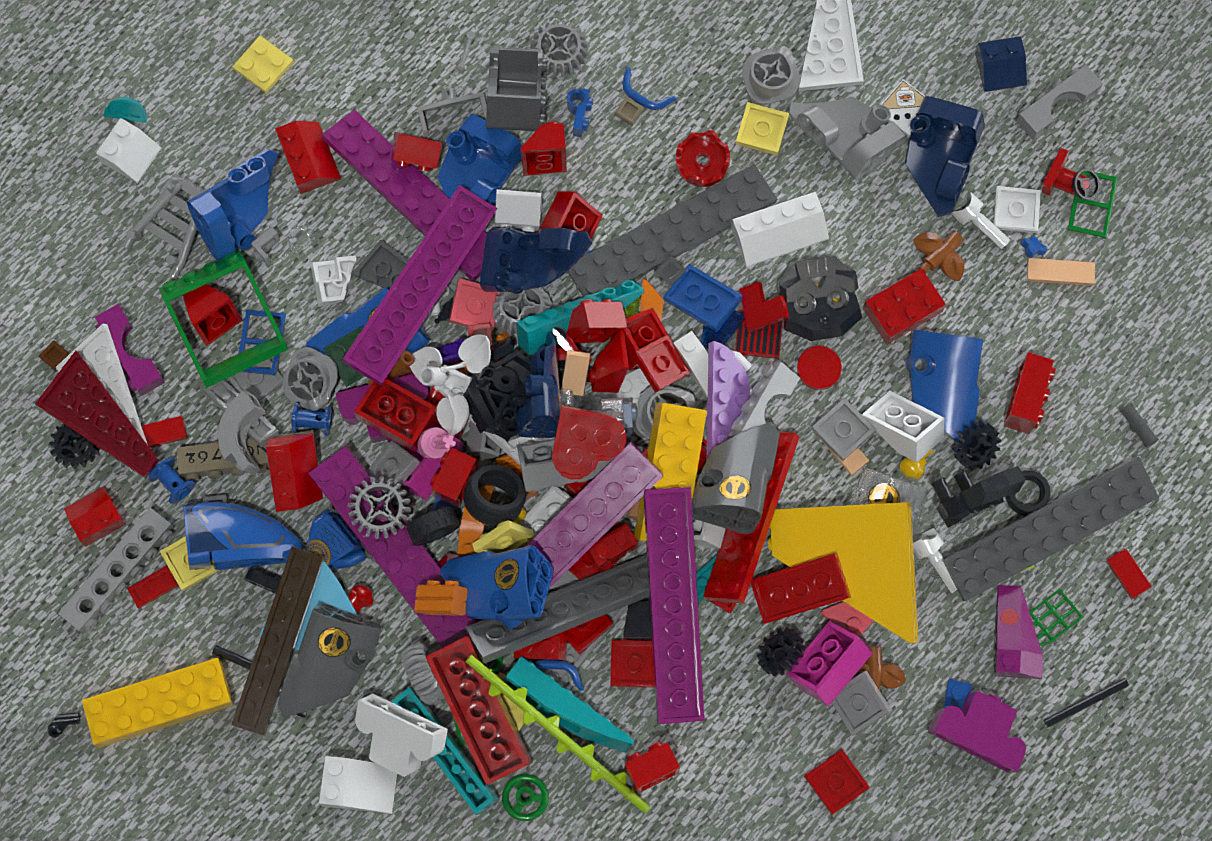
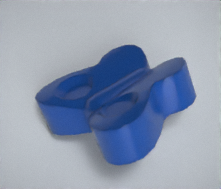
[1021,236,1048,258]

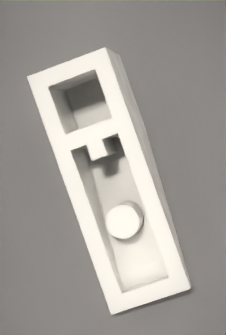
[673,331,708,398]

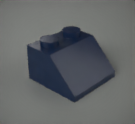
[975,36,1027,92]

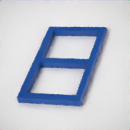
[238,310,286,376]

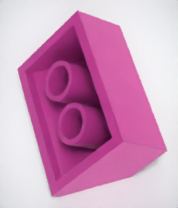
[401,425,464,500]

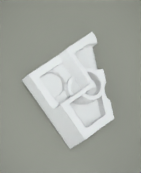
[311,256,356,307]

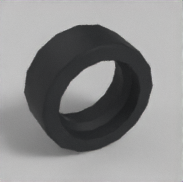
[1005,470,1051,516]

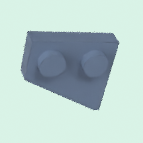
[619,402,636,446]

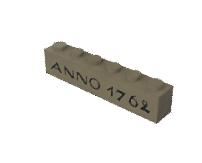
[177,431,318,481]

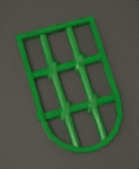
[1029,589,1083,646]

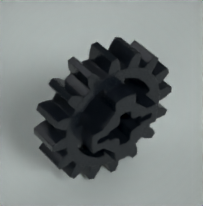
[952,420,1002,470]
[49,425,98,469]
[757,627,805,677]

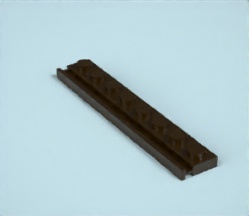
[231,547,325,736]

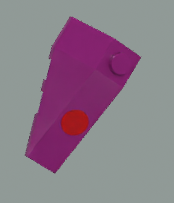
[995,585,1043,679]

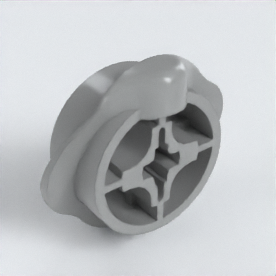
[742,46,800,106]
[283,347,338,411]
[634,386,696,440]

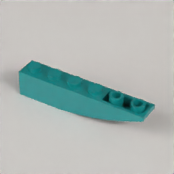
[516,280,644,355]
[503,657,635,753]

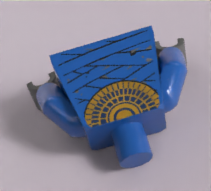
[306,503,373,569]

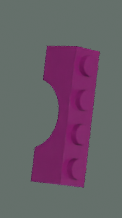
[95,304,165,396]

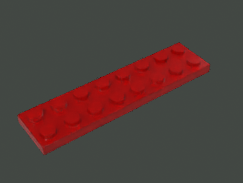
[703,432,800,604]

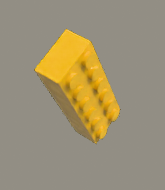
[634,403,707,541]
[82,658,234,748]

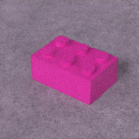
[786,621,872,707]

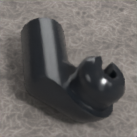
[48,712,80,738]

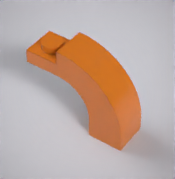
[457,486,495,556]

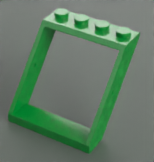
[158,251,289,388]

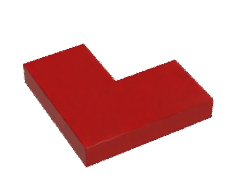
[739,282,789,332]

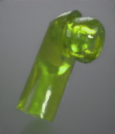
[625,296,641,317]

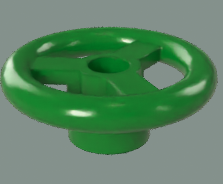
[502,774,549,821]

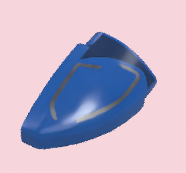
[183,502,303,570]

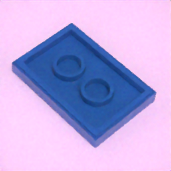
[663,264,743,332]

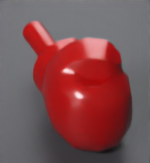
[348,584,374,612]

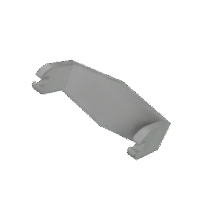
[417,88,487,137]

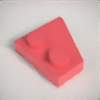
[820,602,874,637]

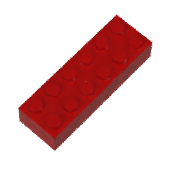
[425,636,533,785]

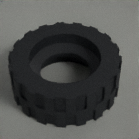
[406,507,460,546]

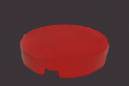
[797,346,842,390]

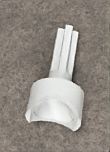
[951,192,1010,249]
[913,528,957,593]

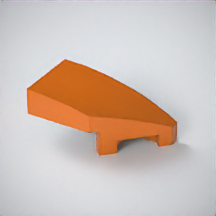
[640,279,663,322]

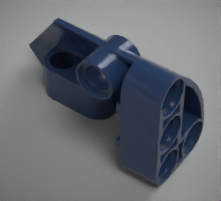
[906,96,985,217]
[480,228,592,294]
[516,332,561,438]

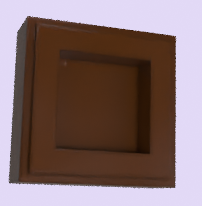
[38,340,70,372]

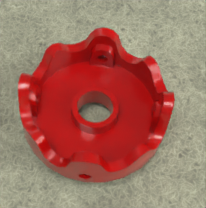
[675,130,731,187]

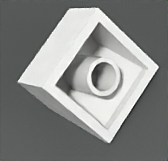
[96,118,162,183]
[495,190,542,233]

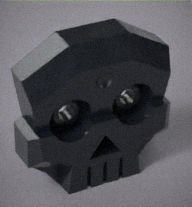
[777,255,863,341]
[463,350,534,442]
[931,466,1026,528]

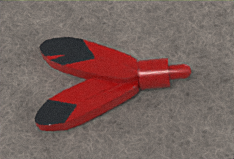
[553,327,592,361]

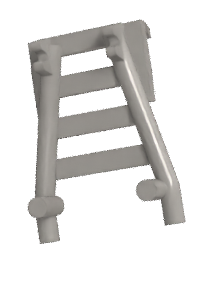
[122,173,205,279]

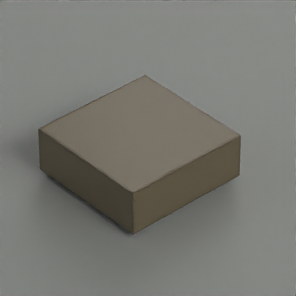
[614,96,644,126]

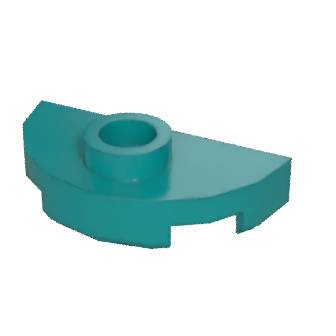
[103,97,147,123]

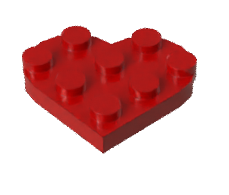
[552,406,626,480]

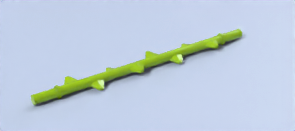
[465,654,651,814]

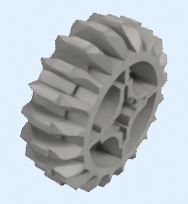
[530,20,588,78]
[492,287,552,337]
[348,476,411,539]
[401,642,445,705]

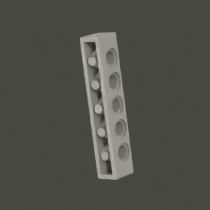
[58,507,174,634]

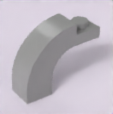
[218,390,266,475]

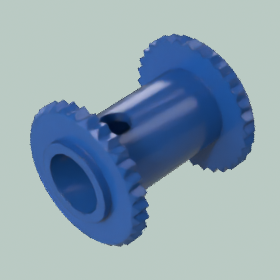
[291,402,332,436]
[149,458,195,504]

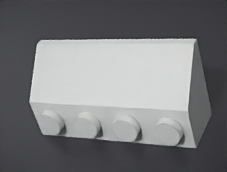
[731,192,829,267]

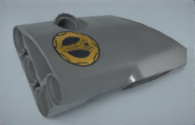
[692,422,780,534]
[277,603,382,717]

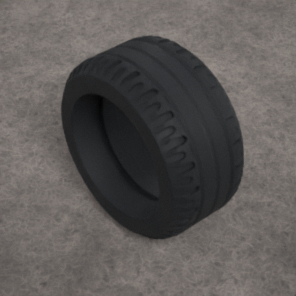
[463,464,527,527]

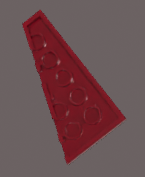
[35,350,159,479]

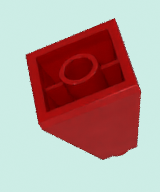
[183,284,243,346]

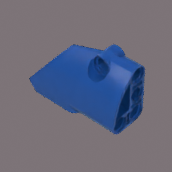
[906,330,983,440]

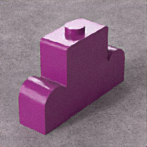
[335,374,429,443]
[927,691,1026,773]

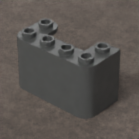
[486,47,547,131]

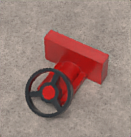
[1042,148,1100,200]

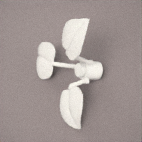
[410,335,491,436]

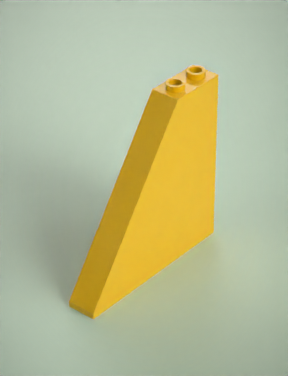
[768,502,919,643]

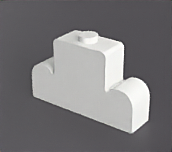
[355,694,448,777]

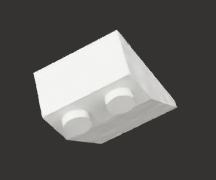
[862,391,944,462]
[319,756,397,814]

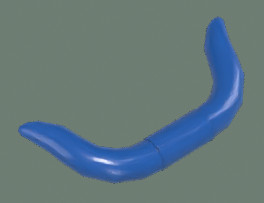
[622,66,677,110]
[533,660,584,691]

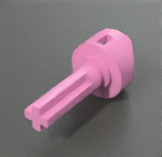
[418,427,456,459]

